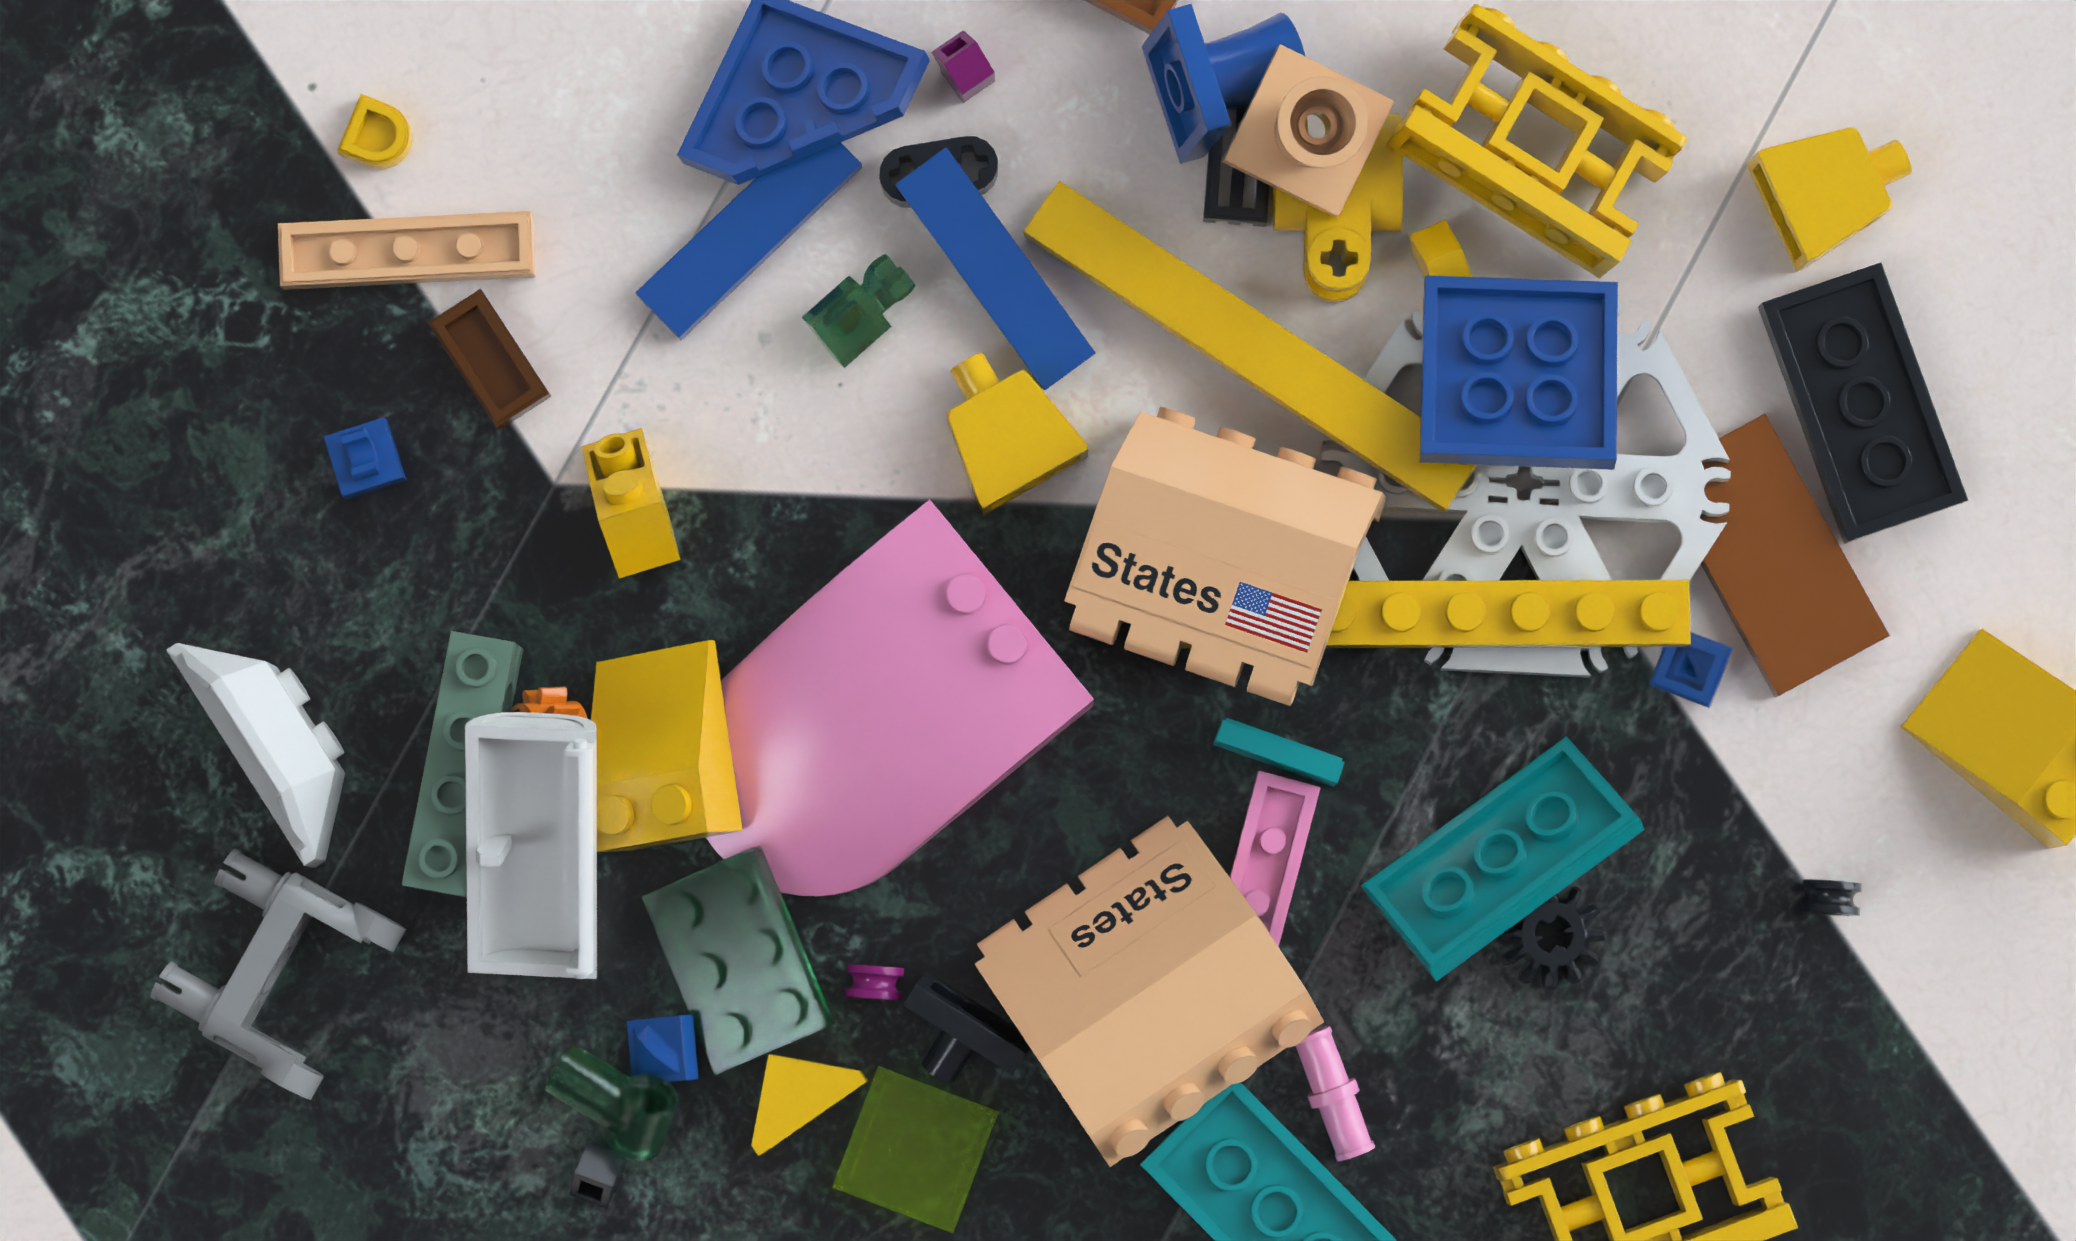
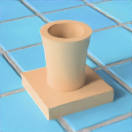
[1221,44,1395,218]

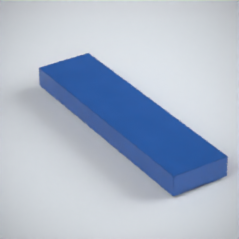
[635,142,862,341]
[895,147,1096,391]

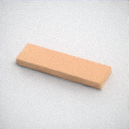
[278,211,536,290]

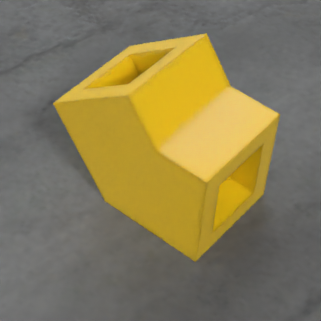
[1409,219,1472,280]

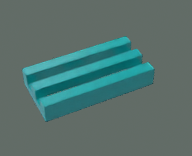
[1213,718,1345,787]

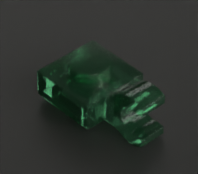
[802,254,916,368]

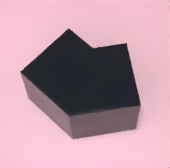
[569,1140,630,1209]

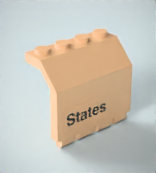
[975,816,1324,1167]

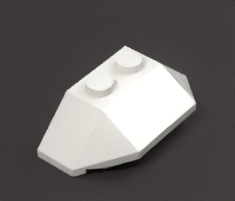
[166,643,345,868]

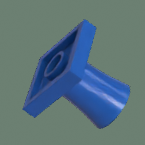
[1141,4,1306,164]

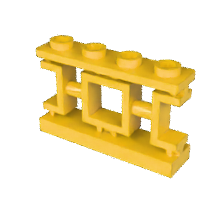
[1386,4,1687,278]
[1493,1072,1798,1241]

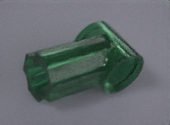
[545,1044,678,1161]

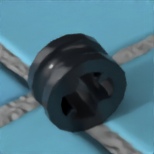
[1801,879,1862,916]

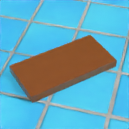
[1700,414,1890,698]

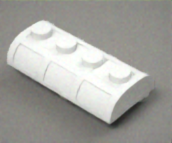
[465,712,597,979]

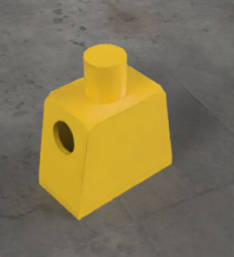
[1747,127,1912,272]
[946,352,1089,516]

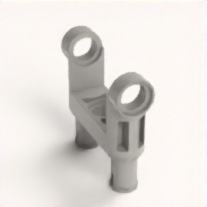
[150,848,406,1100]

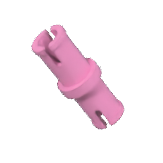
[1296,1025,1375,1162]

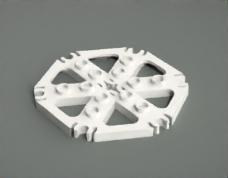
[1321,302,1731,678]

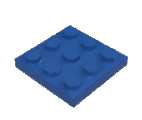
[1420,276,1618,470]

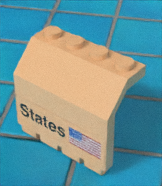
[1064,407,1387,706]

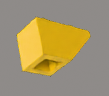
[581,428,680,579]

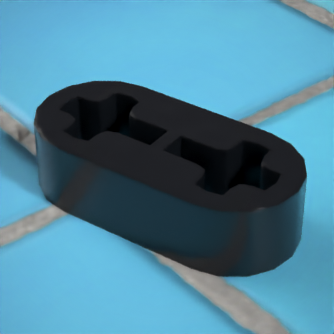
[879,136,998,208]

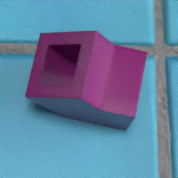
[931,30,995,103]

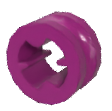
[845,964,904,1001]

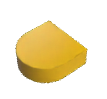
[337,94,412,169]

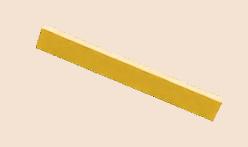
[1023,181,1477,513]

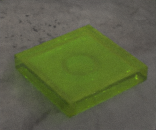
[832,1066,999,1233]

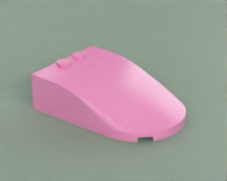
[706,499,1094,897]

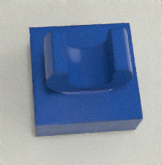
[323,417,406,500]

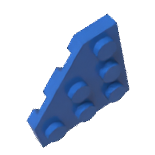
[677,0,930,185]

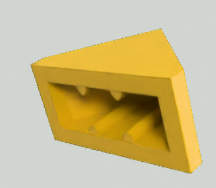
[751,1054,868,1156]

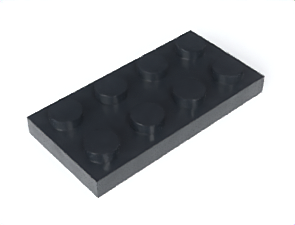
[1758,262,1968,544]

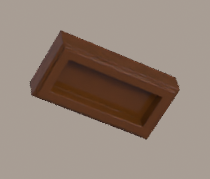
[428,289,551,431]

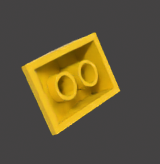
[1900,629,2076,849]
[591,640,743,852]

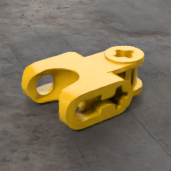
[1273,113,1403,303]

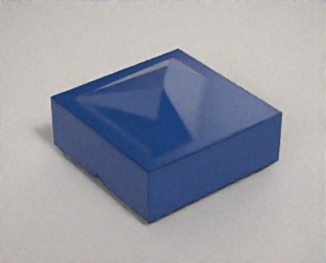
[1649,631,1734,708]
[627,1014,698,1085]

